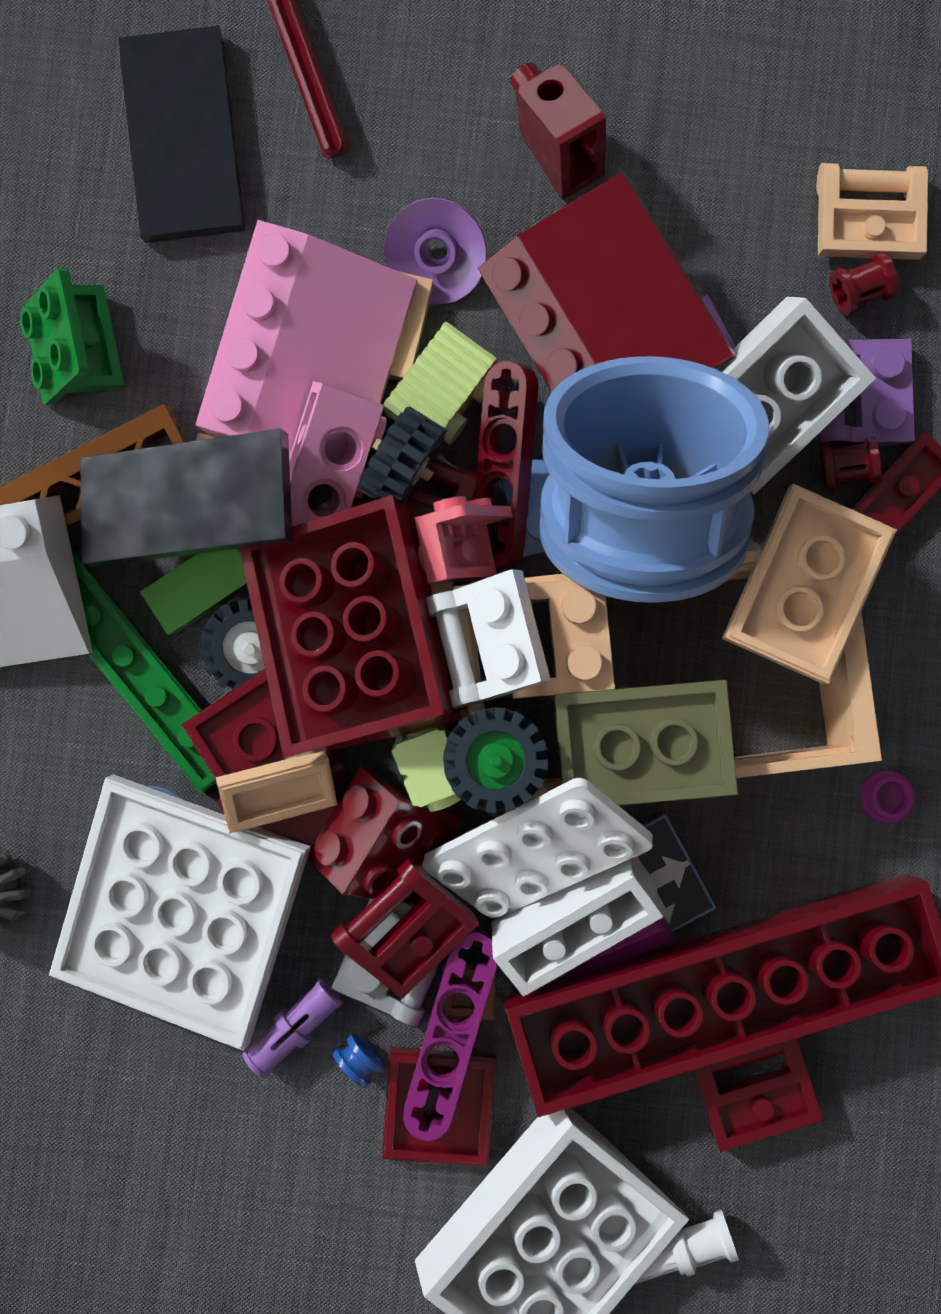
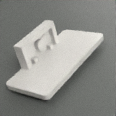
[422,778,653,918]

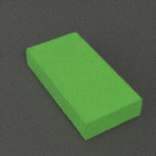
[140,549,248,636]

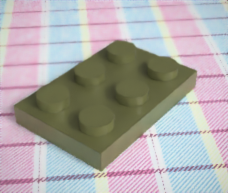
[553,680,738,805]

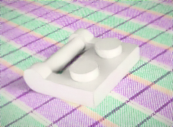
[426,569,551,709]

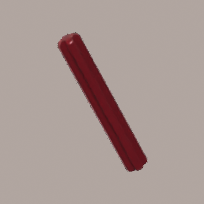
[267,0,349,159]

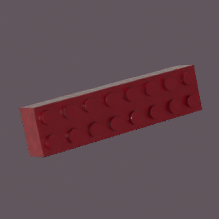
[504,874,941,1118]

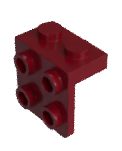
[307,766,462,904]

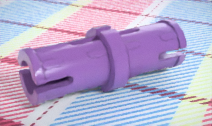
[242,978,343,1078]

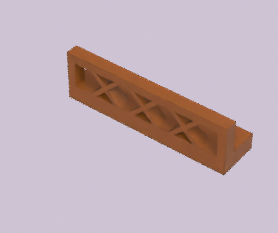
[0,404,185,528]

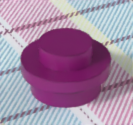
[860,771,915,824]

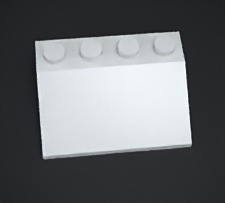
[0,495,93,667]
[415,1108,689,1314]

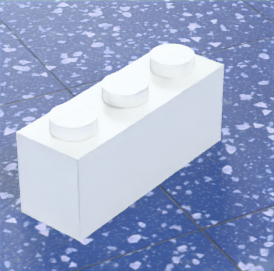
[492,856,664,997]

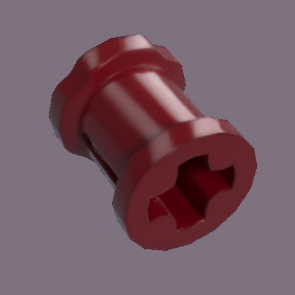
[829,252,899,316]
[820,436,881,491]

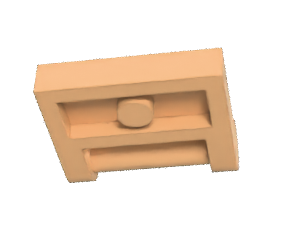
[816,163,928,260]
[512,579,615,699]

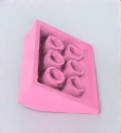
[195,220,418,460]

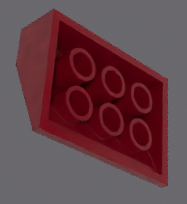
[478,172,736,392]
[240,495,462,759]

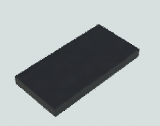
[118,26,245,243]
[80,428,293,567]

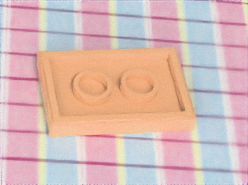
[722,484,897,685]

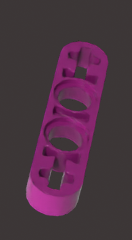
[403,929,497,1141]

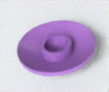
[384,198,487,304]

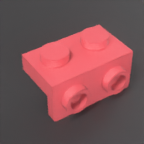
[415,496,513,584]

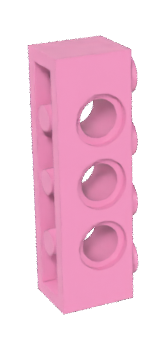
[289,381,386,526]

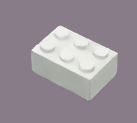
[716,297,876,494]

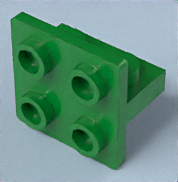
[20,268,124,405]

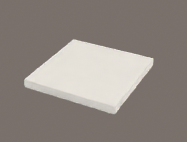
[49,774,311,1051]

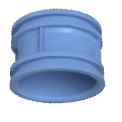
[540,356,769,603]

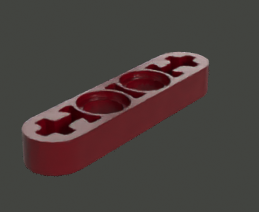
[475,360,539,569]

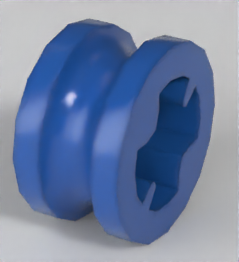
[333,1033,386,1088]

